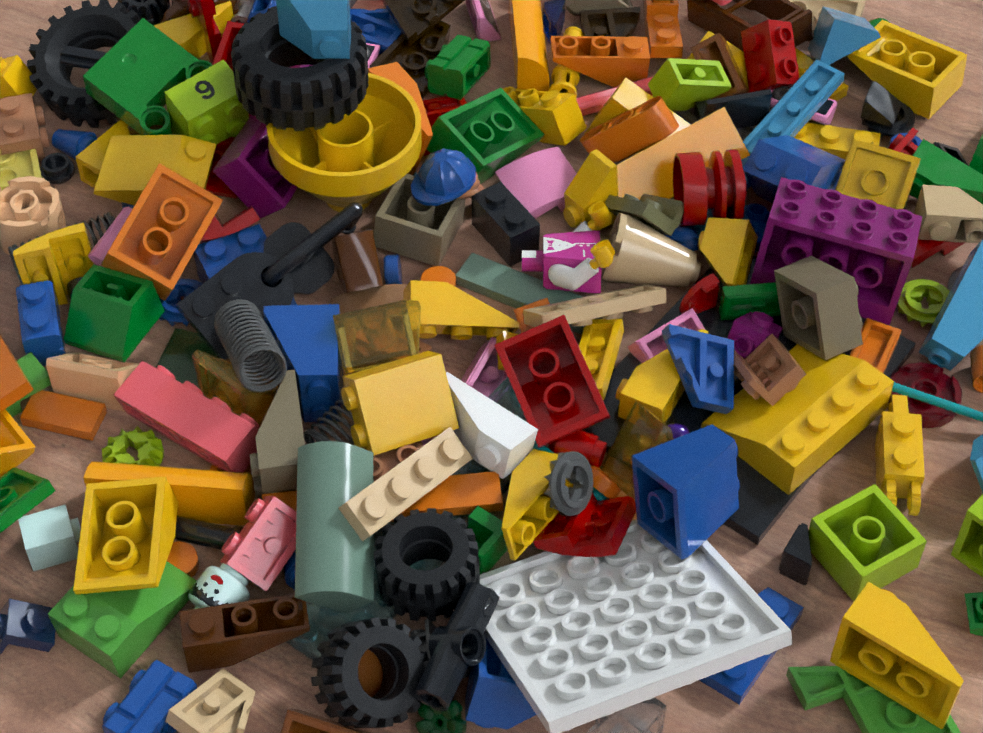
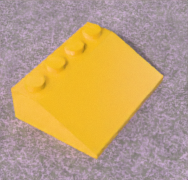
[701,344,894,495]

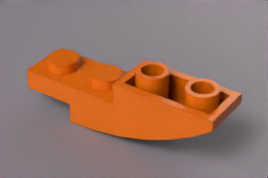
[643,0,683,58]

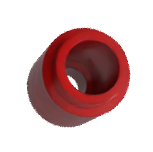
[548,430,607,469]

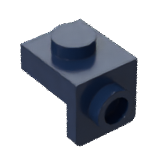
[0,598,56,654]

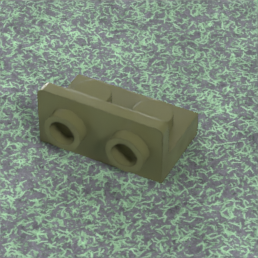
[605,194,684,236]

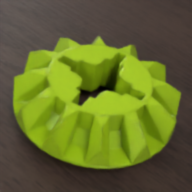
[898,279,950,327]
[101,426,164,466]

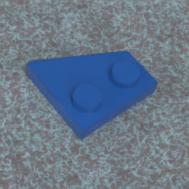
[350,9,402,54]
[662,324,734,414]

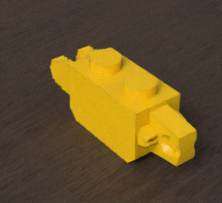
[875,394,925,516]

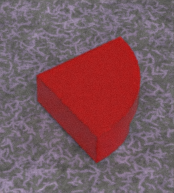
[679,273,720,314]

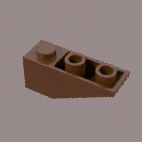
[179,594,310,673]

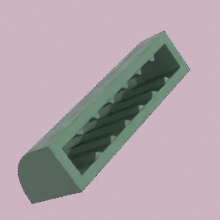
[295,441,374,614]

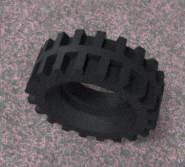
[27,0,140,128]

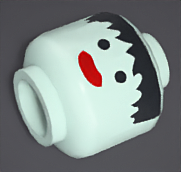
[188,563,250,609]

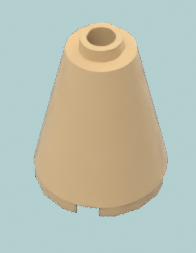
[601,212,701,287]

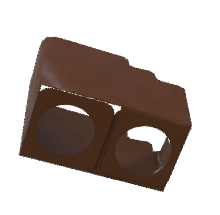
[332,229,383,293]

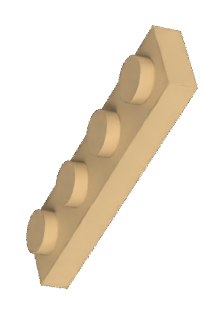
[523,284,667,327]
[339,427,473,541]

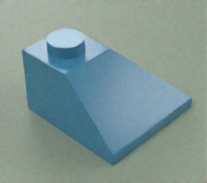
[276,0,351,59]

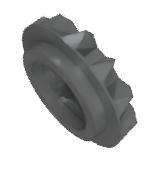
[544,451,593,516]

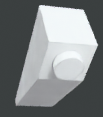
[446,372,538,479]

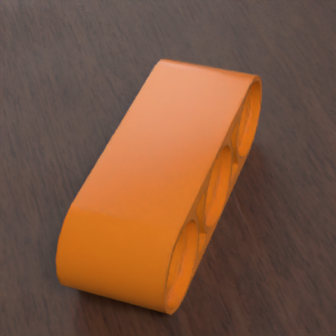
[580,96,679,163]

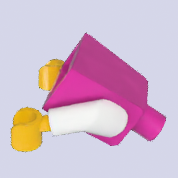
[522,200,615,293]

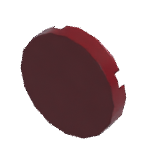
[888,362,963,429]

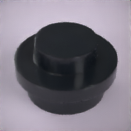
[40,153,75,184]

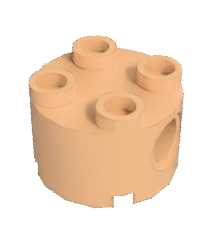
[0,176,66,255]

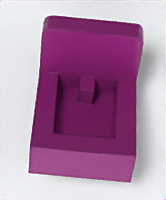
[727,311,783,359]

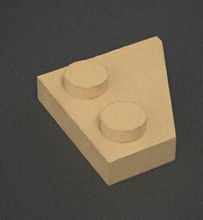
[165,668,255,733]

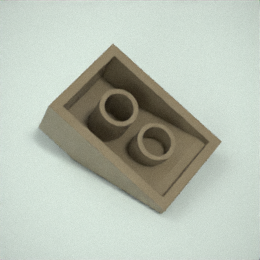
[249,369,305,500]

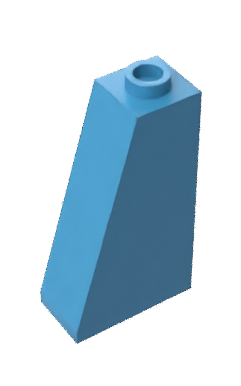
[919,239,983,371]

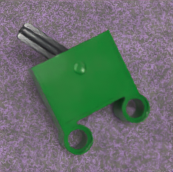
[60,18,212,135]

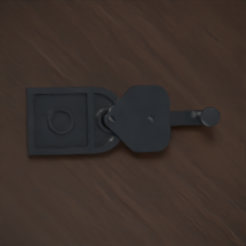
[176,202,363,363]

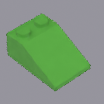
[48,562,197,679]

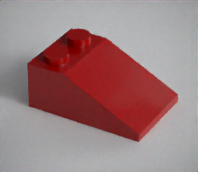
[494,315,610,448]

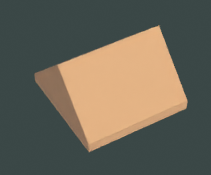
[46,352,140,412]

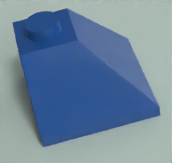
[465,637,536,730]

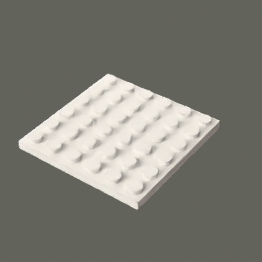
[479,519,792,733]

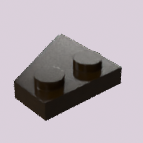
[580,7,641,37]

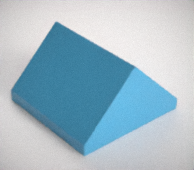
[808,6,881,65]

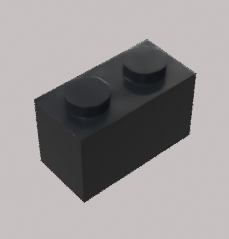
[472,182,540,267]

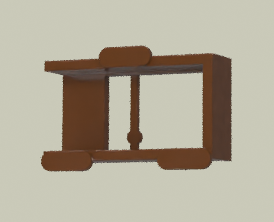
[687,0,814,52]

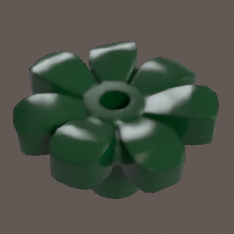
[415,700,467,733]

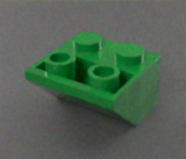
[64,264,165,363]

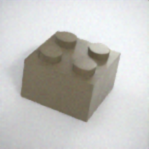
[374,174,466,266]
[774,256,863,360]

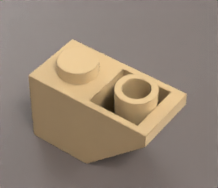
[915,185,983,243]

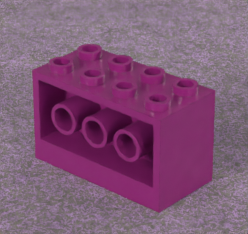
[750,177,922,325]

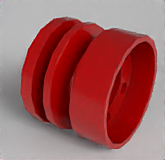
[673,149,746,226]

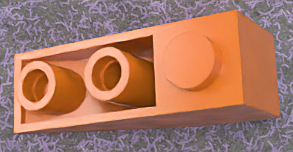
[550,35,650,87]

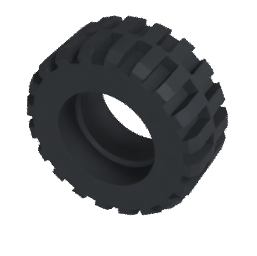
[231,6,369,131]

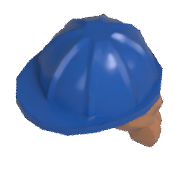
[411,148,485,206]

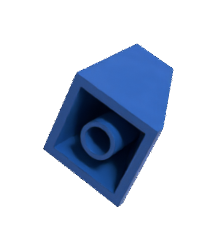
[743,135,845,203]
[263,304,344,423]
[632,424,740,560]

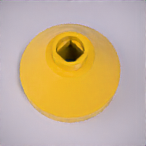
[266,73,422,212]

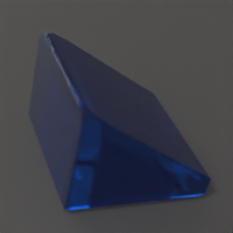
[542,0,566,44]

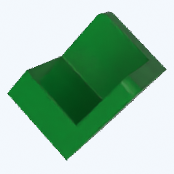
[468,506,508,574]

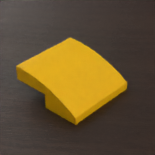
[13,222,94,305]

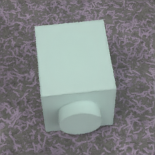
[18,504,81,572]

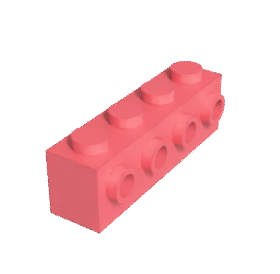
[113,361,260,473]

